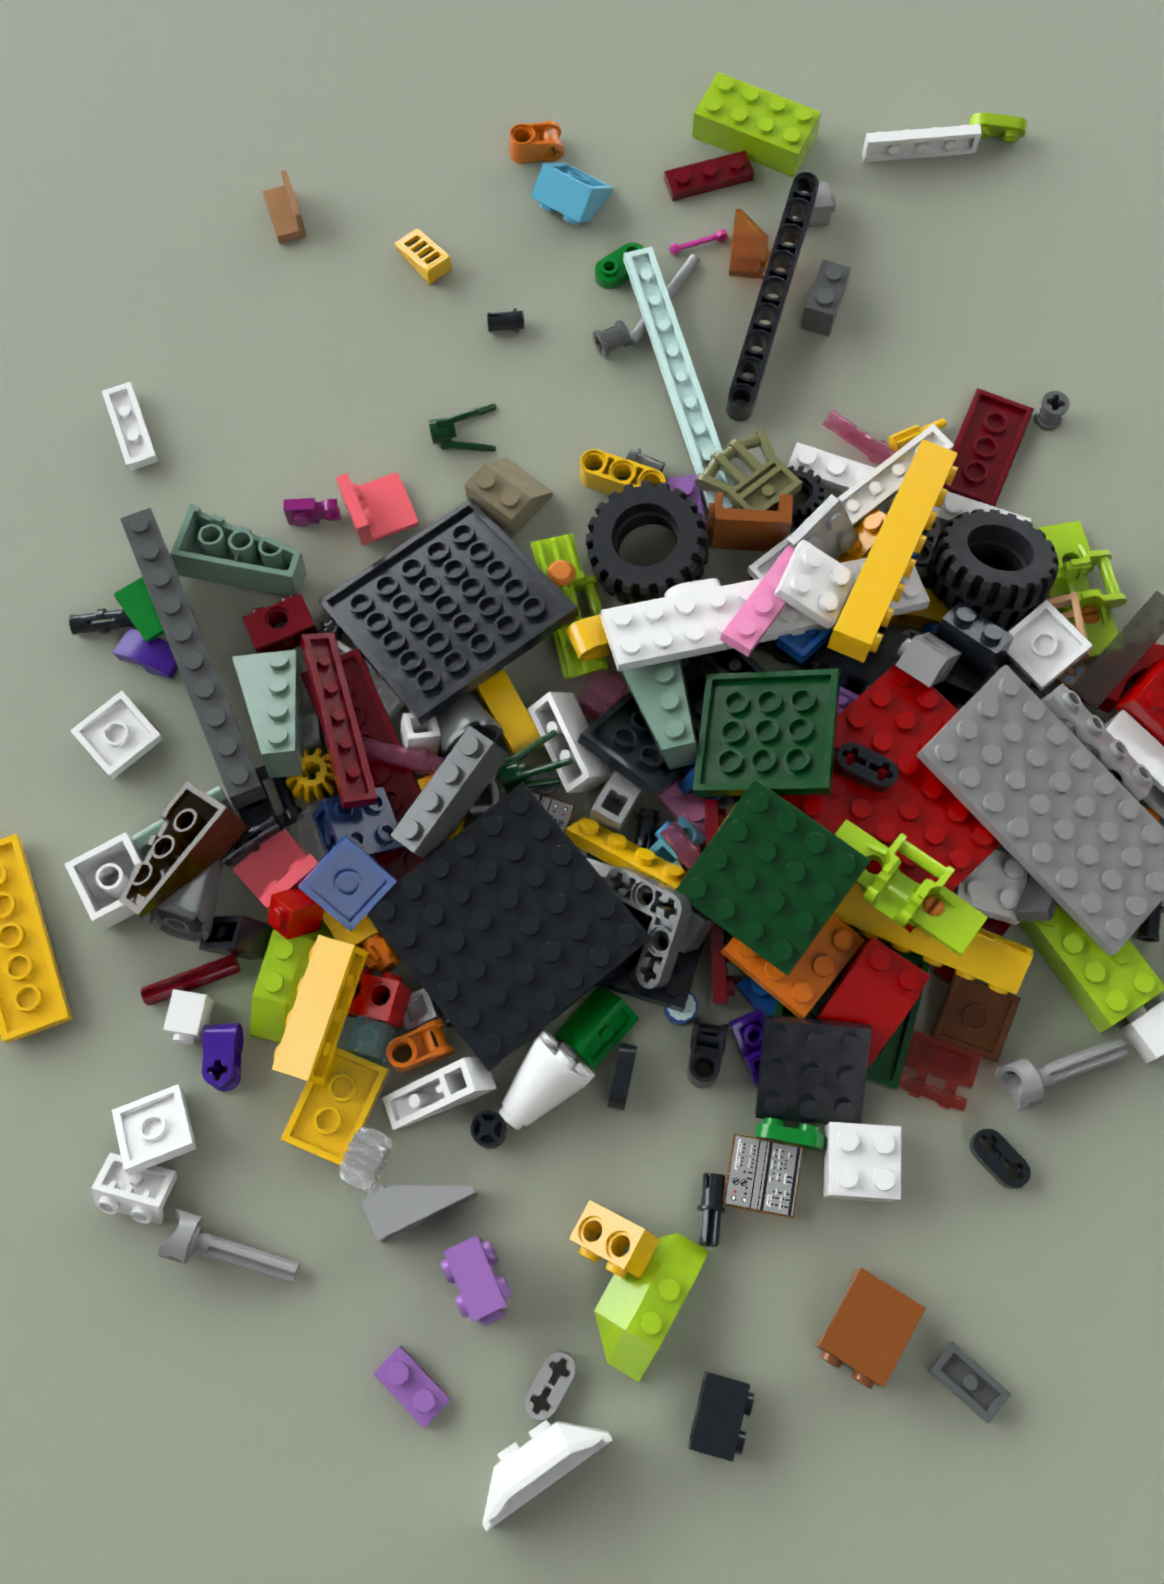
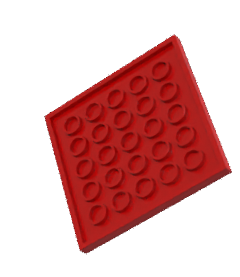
[779,661,1001,933]

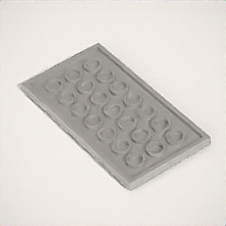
[916,665,1164,956]

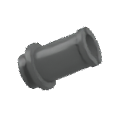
[626,448,665,472]

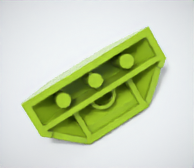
[249,918,334,1043]
[594,1233,709,1382]

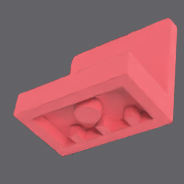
[336,472,419,546]
[233,828,318,911]

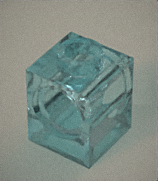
[346,1015,395,1065]

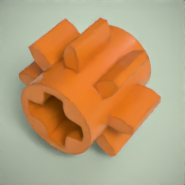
[362,932,402,974]

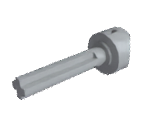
[995,1038,1128,1112]
[158,1209,299,1284]

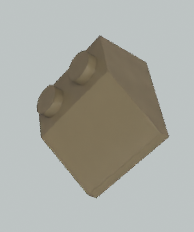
[464,458,553,537]

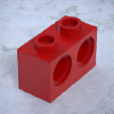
[347,968,412,1029]

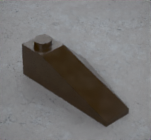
[118,781,248,918]

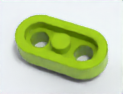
[969,112,1027,142]

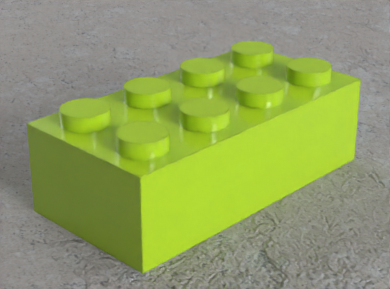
[692,72,822,178]
[1018,904,1164,1033]

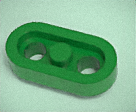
[595,243,644,289]
[754,1118,826,1151]

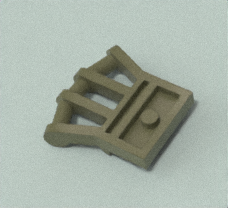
[694,429,802,511]

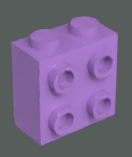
[441,1236,513,1326]

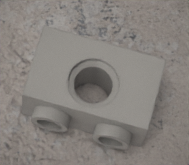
[896,632,962,687]

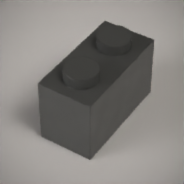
[801,260,851,337]

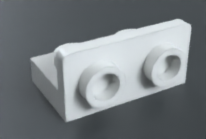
[91,1153,177,1224]

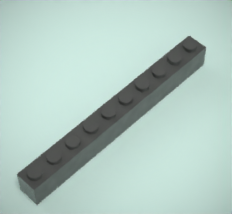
[120,508,267,810]

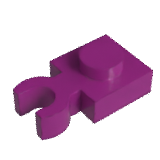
[283,498,340,527]

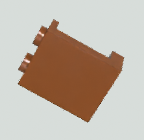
[706,492,793,552]
[815,1268,926,1389]

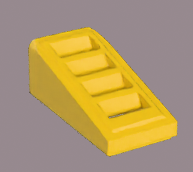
[394,229,452,285]

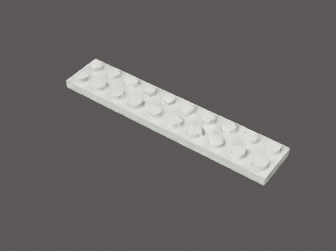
[600,558,930,672]

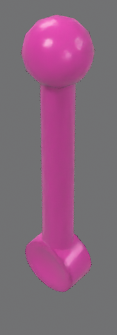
[669,229,728,255]

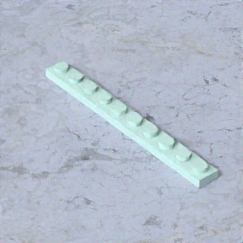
[623,247,738,509]

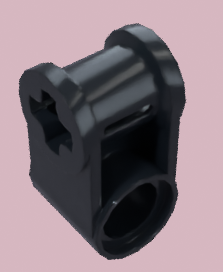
[687,1018,729,1088]

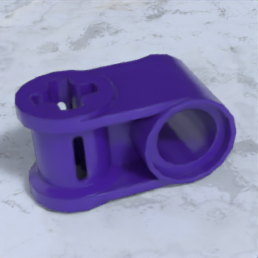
[202,1023,244,1092]

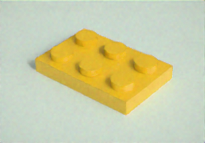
[280,1047,390,1168]

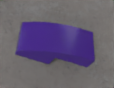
[112,628,178,679]
[728,1009,764,1088]

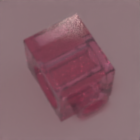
[578,668,626,721]

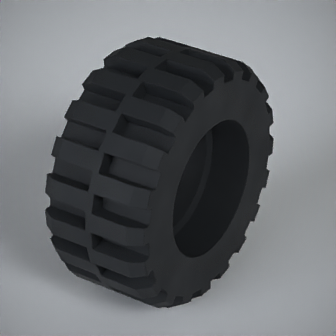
[586,481,709,605]
[927,509,1059,627]

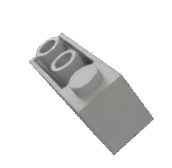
[589,770,643,834]

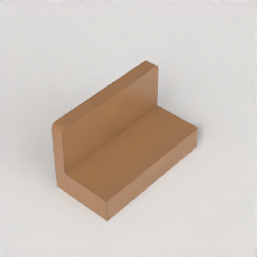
[262,169,307,244]

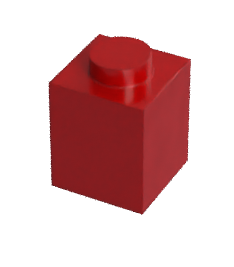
[267,887,324,940]

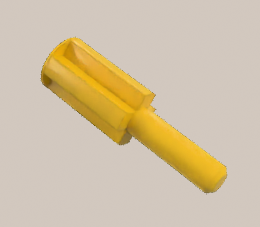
[888,418,947,453]

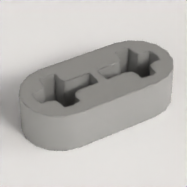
[524,1352,576,1420]

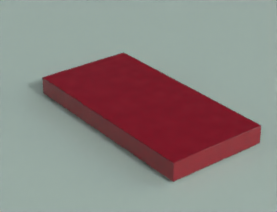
[943,388,1034,507]

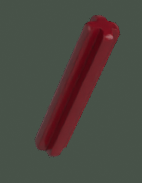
[140,954,241,1006]

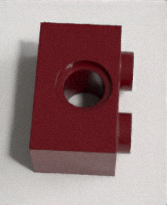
[242,594,318,654]

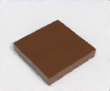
[930,973,1021,1063]

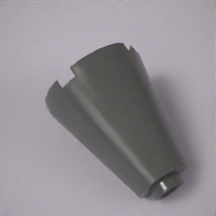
[436,693,504,759]
[145,859,223,942]

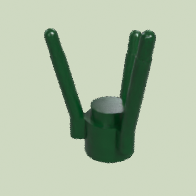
[429,404,497,451]
[498,730,573,792]

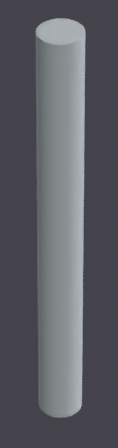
[630,254,700,346]

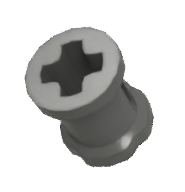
[593,320,631,357]
[1034,391,1070,431]

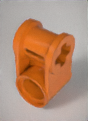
[510,121,565,164]
[386,1019,456,1073]

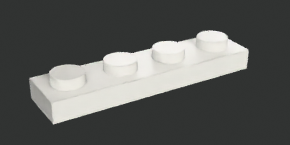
[862,124,982,162]

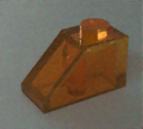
[729,209,772,279]

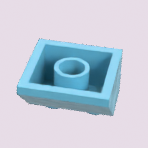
[531,163,614,225]

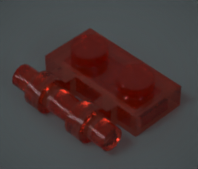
[898,1030,982,1112]

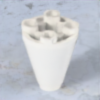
[499,1029,595,1130]

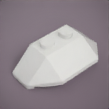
[482,1419,613,1532]

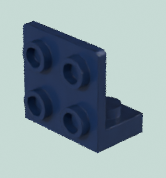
[312,787,404,856]

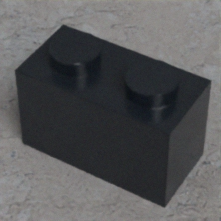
[935,601,1014,679]
[687,1371,754,1462]

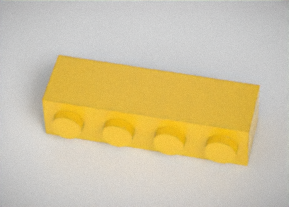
[272,935,369,1085]

